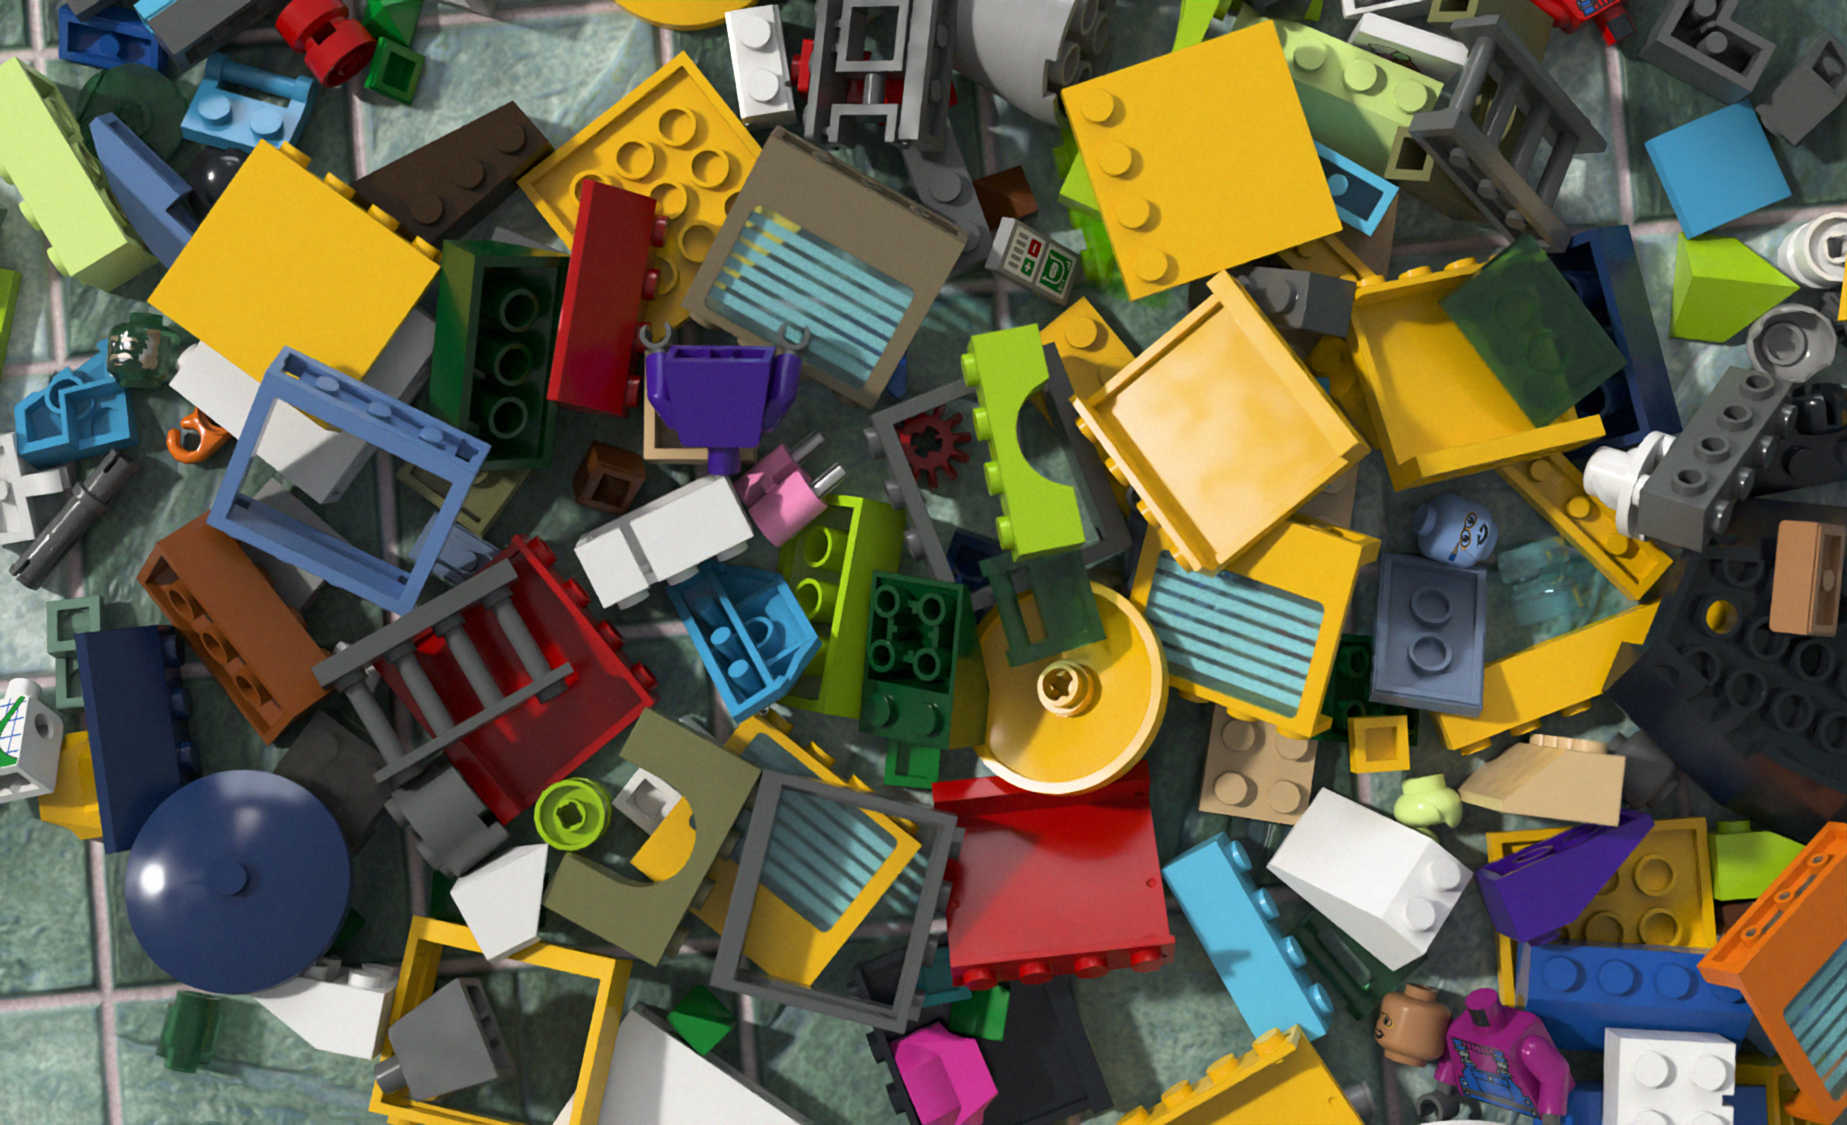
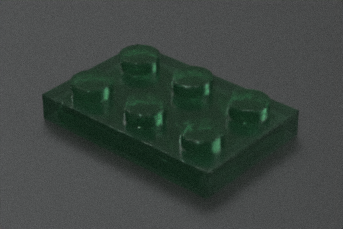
[1437,232,1629,429]

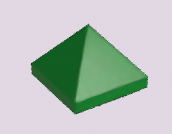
[361,0,424,49]
[364,37,425,107]

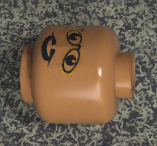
[1374,982,1452,1067]

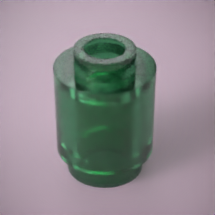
[155,990,223,1073]

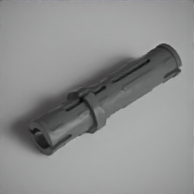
[9,447,141,591]

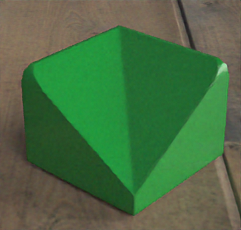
[667,984,737,1056]

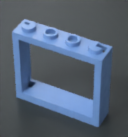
[206,345,491,616]

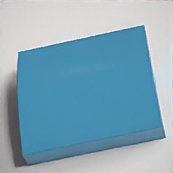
[1644,98,1792,240]

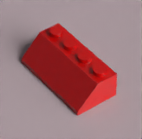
[547,179,670,419]

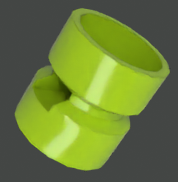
[534,776,615,851]

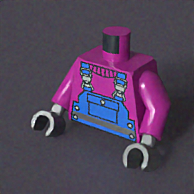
[1416,988,1576,1125]

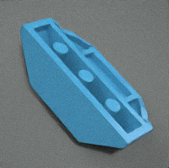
[665,558,822,724]

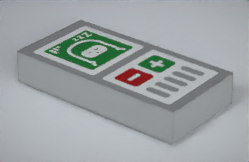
[984,217,1083,307]

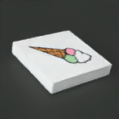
[1346,12,1469,89]

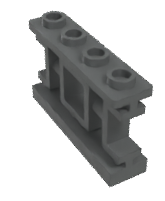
[803,0,958,152]

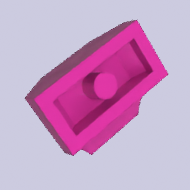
[890,1021,999,1125]

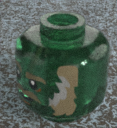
[106,312,181,392]

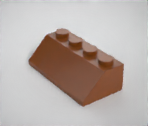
[136,509,337,746]

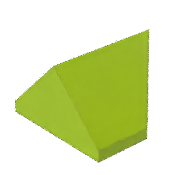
[1668,232,1801,344]

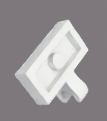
[0,432,72,545]

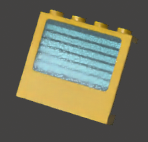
[1129,512,1382,740]
[630,707,922,985]

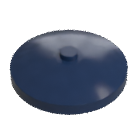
[125,770,354,995]

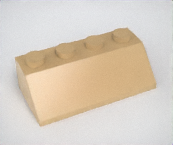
[1453,733,1626,826]

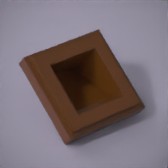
[972,165,1039,232]

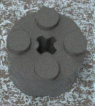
[384,751,512,880]

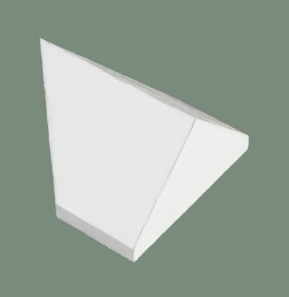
[450,843,549,965]

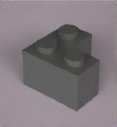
[1637,0,1777,106]

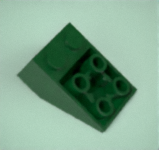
[858,570,990,750]

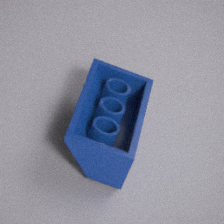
[1514,938,1754,1060]

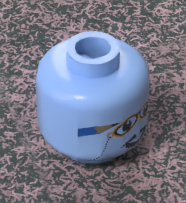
[1412,491,1498,569]

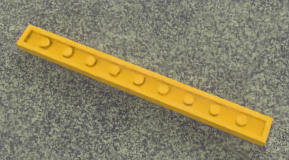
[1271,235,1673,601]

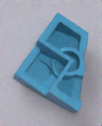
[14,338,139,470]

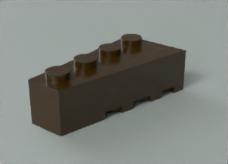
[348,101,556,253]

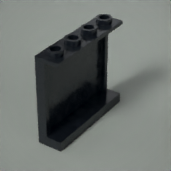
[847,930,1114,1125]

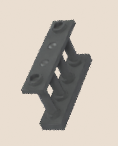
[1407,14,1608,254]
[311,558,574,789]

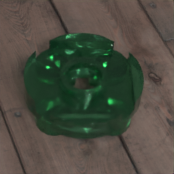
[75,63,189,163]

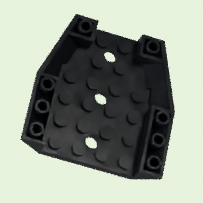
[1601,497,1847,844]

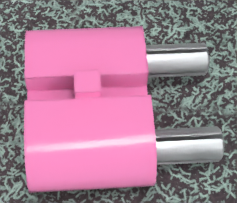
[733,429,849,548]

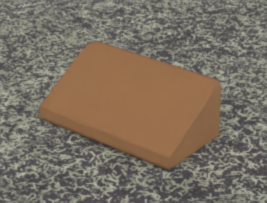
[1769,520,1847,637]

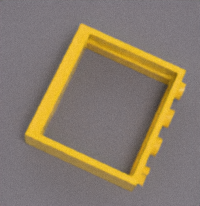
[368,915,633,1125]

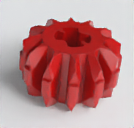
[893,403,972,490]

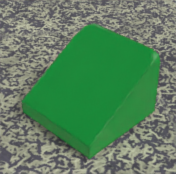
[948,982,1011,1042]

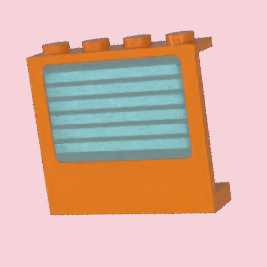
[1696,821,1847,1125]

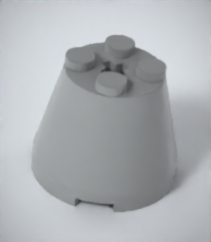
[953,0,1118,129]

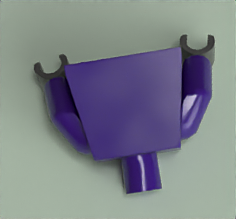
[639,321,811,475]

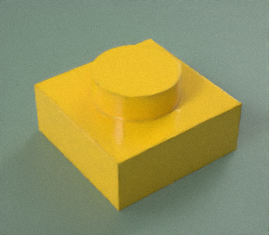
[1347,714,1410,774]

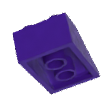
[1472,808,1655,947]

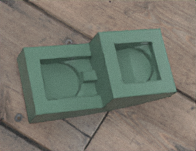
[46,595,110,715]

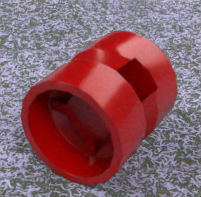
[275,0,377,88]

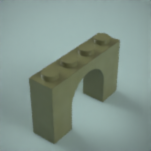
[1383,0,1554,223]
[541,706,765,967]

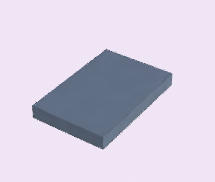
[1369,551,1489,718]

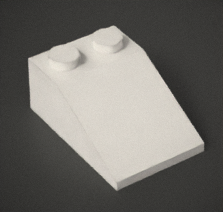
[1266,787,1474,971]

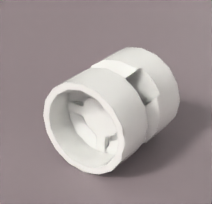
[1777,212,1847,293]

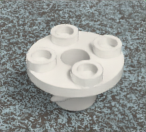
[1583,431,1677,543]

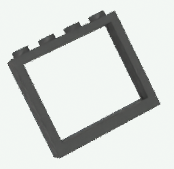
[863,342,1134,611]
[709,766,966,1034]

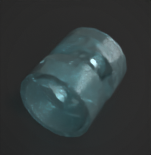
[1494,534,1586,627]

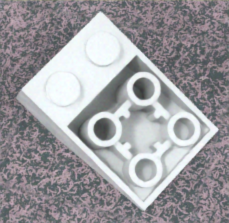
[249,955,399,1060]

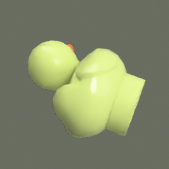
[1394,773,1463,845]

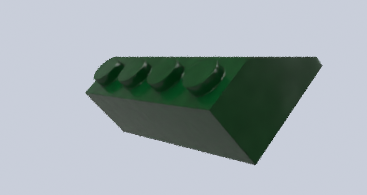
[427,240,571,472]

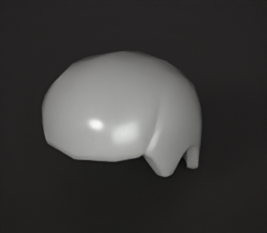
[1746,303,1838,384]

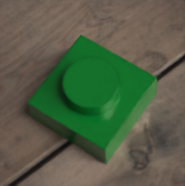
[883,738,941,789]

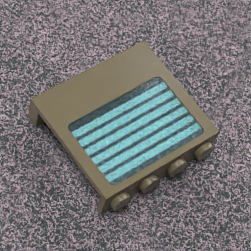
[680,125,970,411]

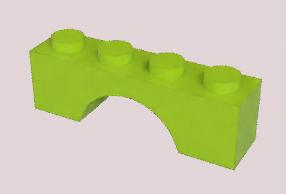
[960,323,1086,563]

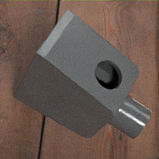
[374,978,519,1102]

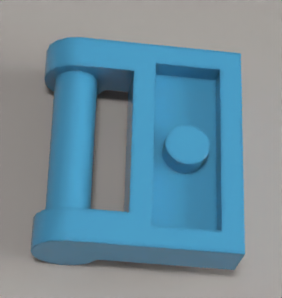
[180,51,319,154]

